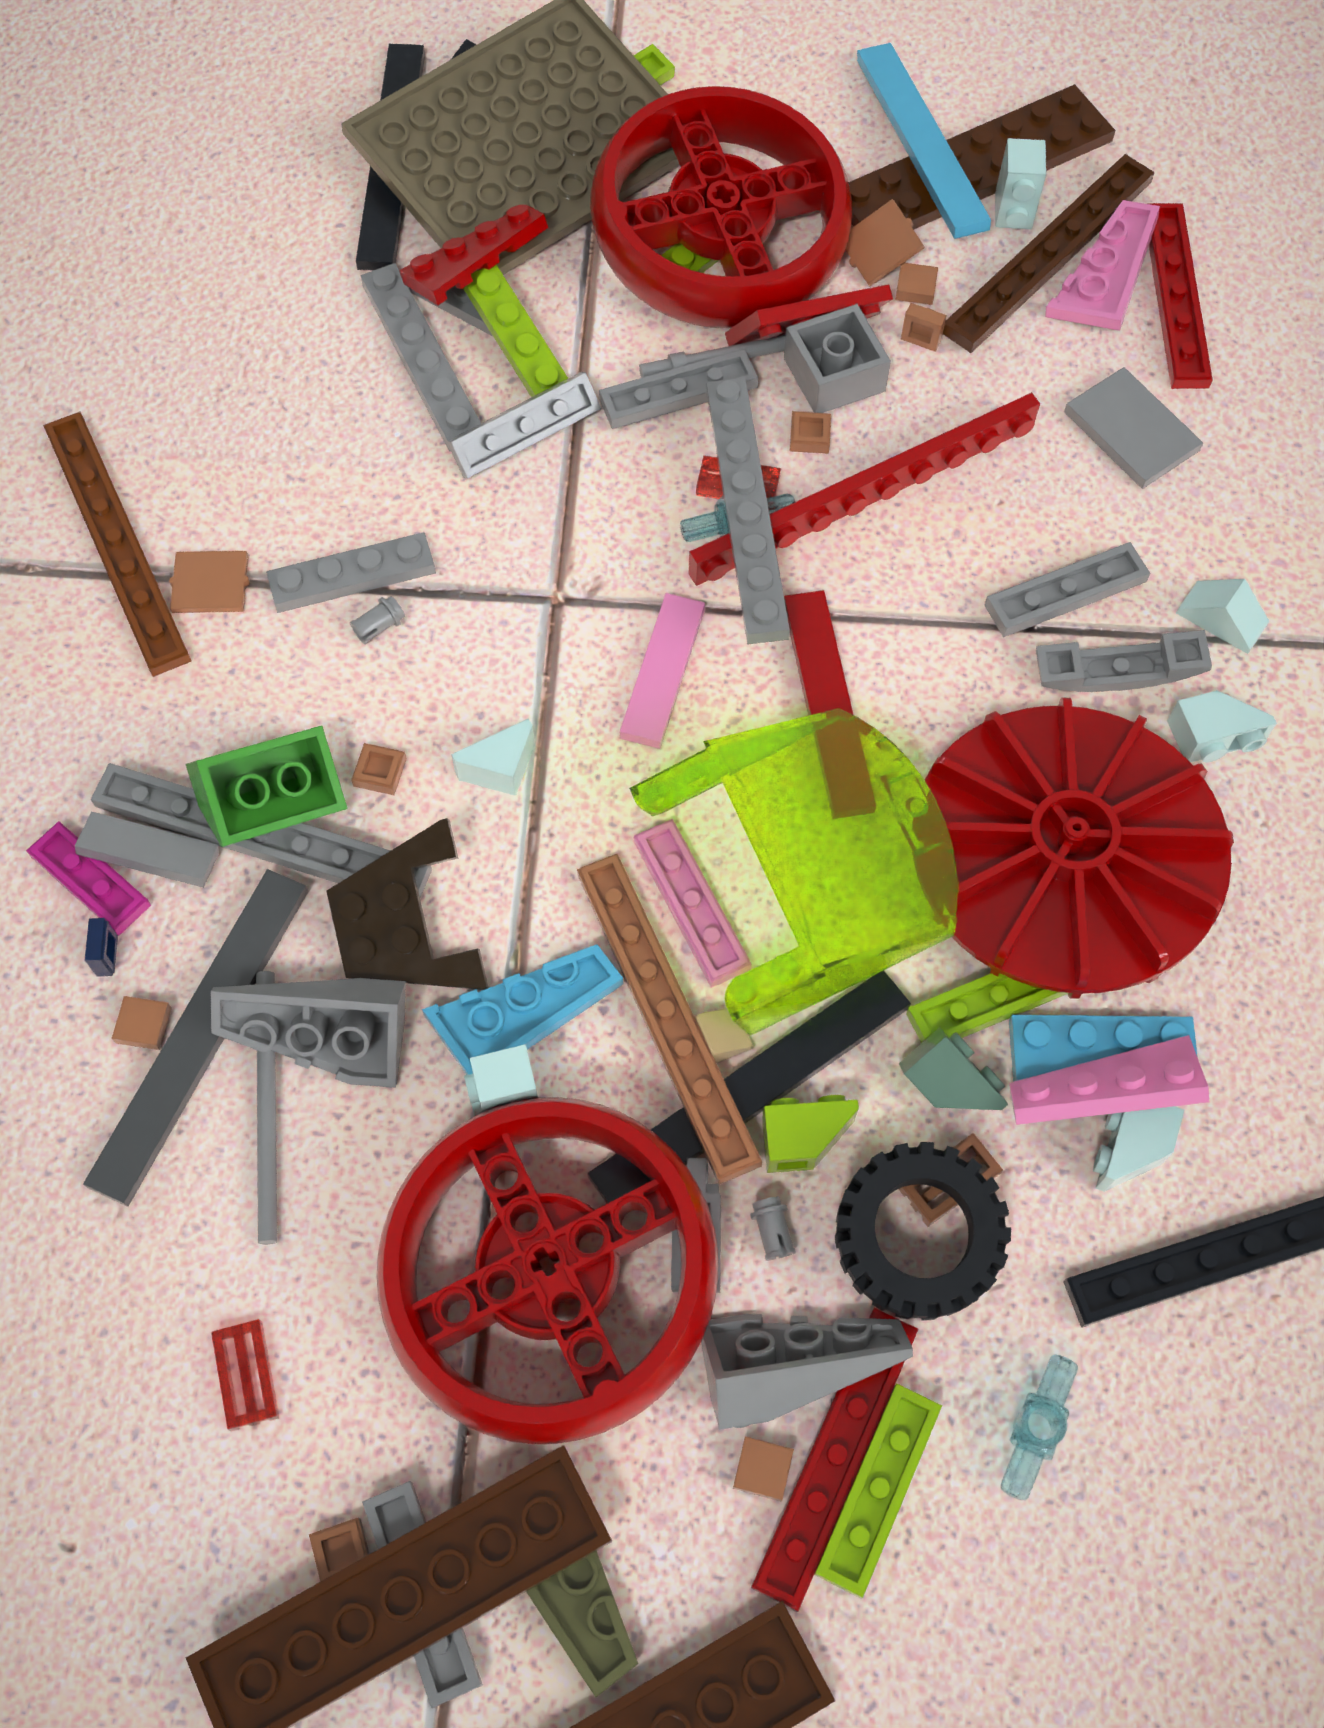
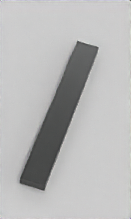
[83,869,309,1207]

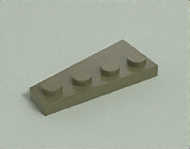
[526,1551,638,1698]

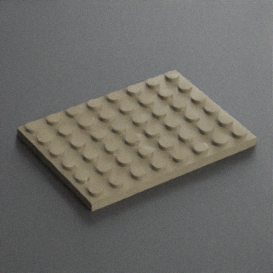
[341,0,679,275]

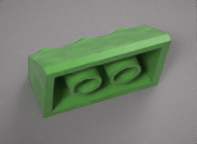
[185,726,348,847]

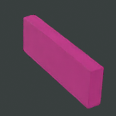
[26,821,151,936]

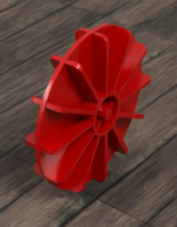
[910,697,1234,999]

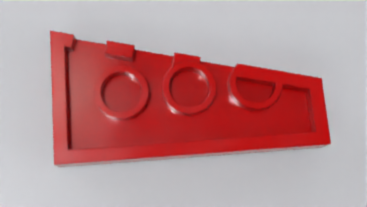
[399,204,548,306]
[725,284,893,346]

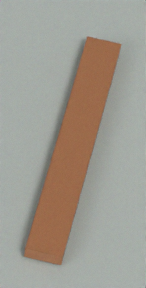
[577,854,762,1185]

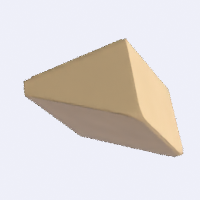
[694,1007,753,1063]

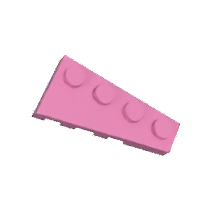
[1045,200,1160,331]
[1009,1035,1209,1125]

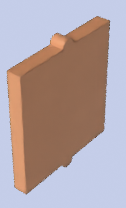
[845,199,925,287]
[169,551,250,613]

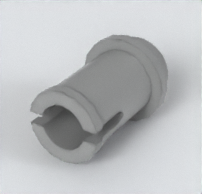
[349,596,405,645]
[750,1196,796,1261]

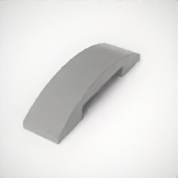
[1036,630,1212,692]

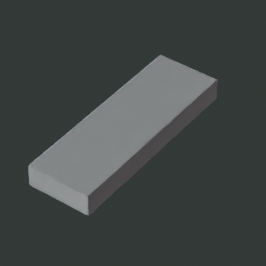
[75,811,219,888]

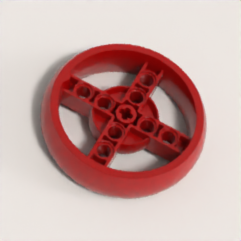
[590,86,852,328]
[376,1097,718,1444]

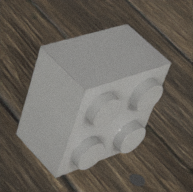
[784,304,891,413]

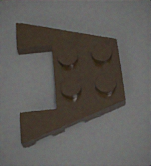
[326,818,489,990]

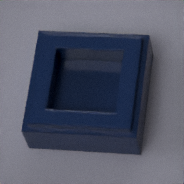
[84,918,118,977]

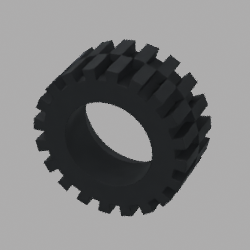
[835,1142,1011,1321]

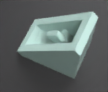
[1176,579,1269,654]
[451,718,535,796]

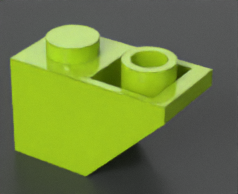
[762,1095,859,1173]

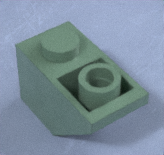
[899,1027,1008,1110]

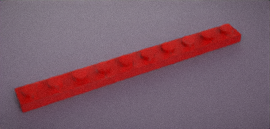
[688,392,1041,586]

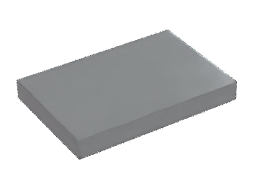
[1064,367,1203,489]

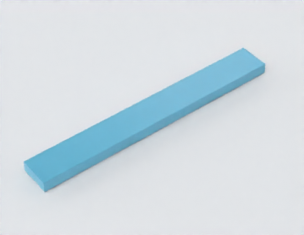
[857,42,991,239]

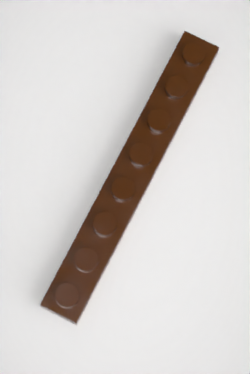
[943,154,1155,353]

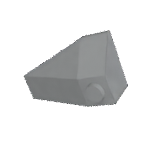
[211,978,406,1088]
[701,1314,913,1430]

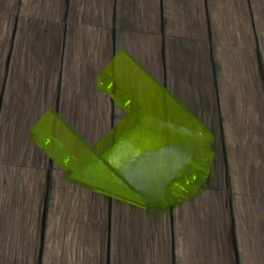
[629,708,959,1035]

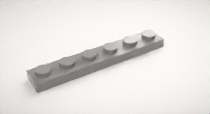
[360,263,481,452]

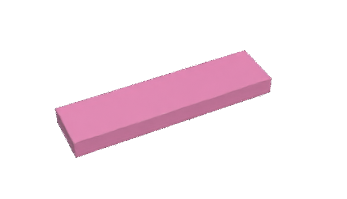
[620,593,705,749]
[634,819,752,988]

